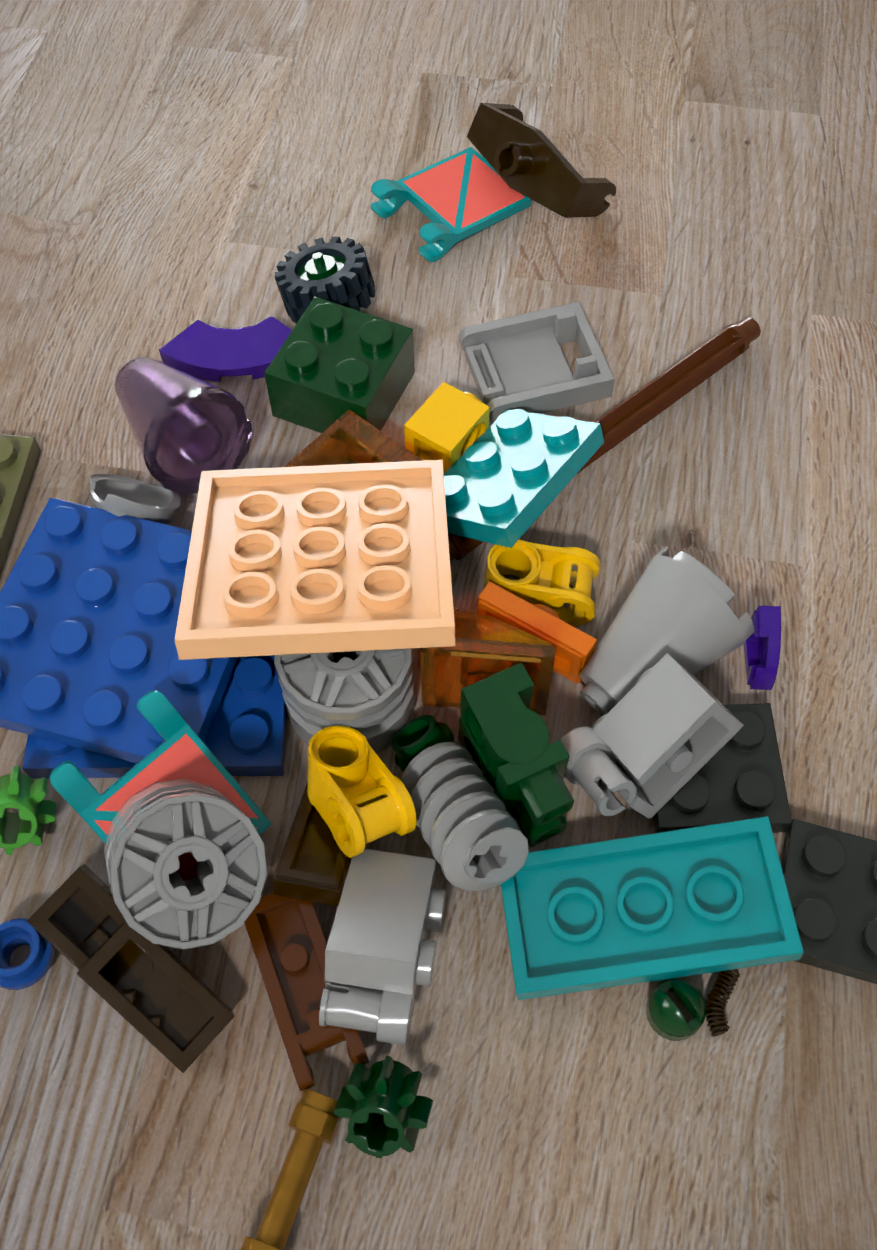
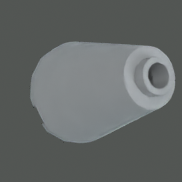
[580,547,754,716]

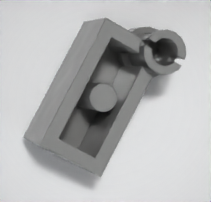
[560,653,744,819]
[319,849,446,1046]

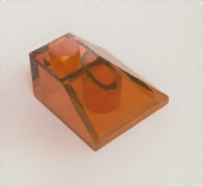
[420,609,556,716]

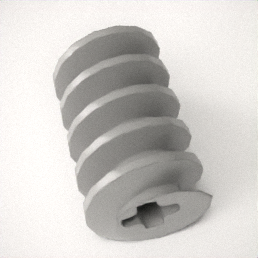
[401,742,529,891]

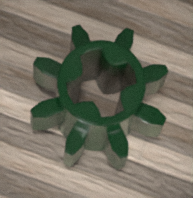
[334,1056,433,1158]

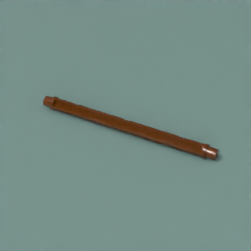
[448,317,761,562]

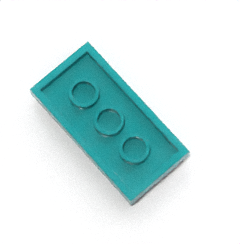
[501,816,804,1000]

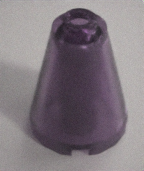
[115,357,253,494]

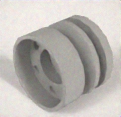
[274,648,414,753]
[104,778,267,950]

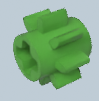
[0,766,57,855]

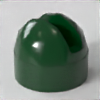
[646,979,706,1041]

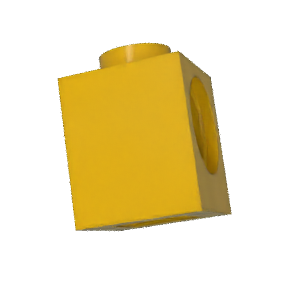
[404,382,490,473]

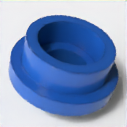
[0,918,54,990]

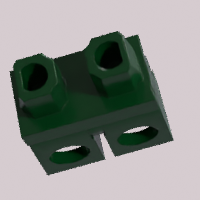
[458,662,574,847]

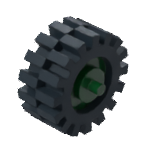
[275,237,376,324]

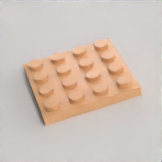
[175,460,455,660]

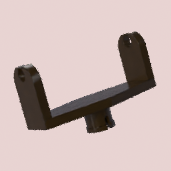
[467,103,616,218]

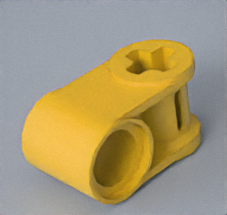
[483,539,600,626]
[307,726,417,858]

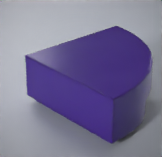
[744,606,782,690]

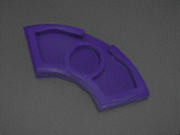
[159,316,292,382]

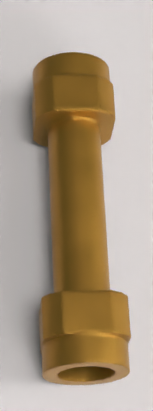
[240,1089,340,1250]

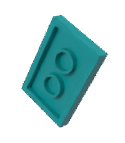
[444,409,604,548]

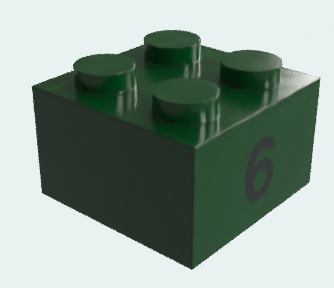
[264,297,415,450]

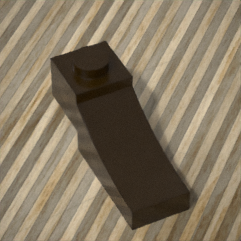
[27,864,235,1073]

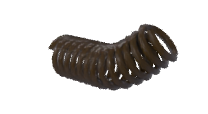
[705,969,740,1037]

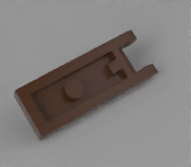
[244,893,369,1091]

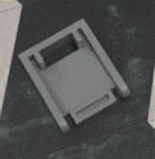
[459,302,615,423]

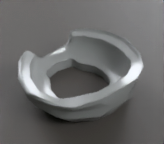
[89,473,181,524]

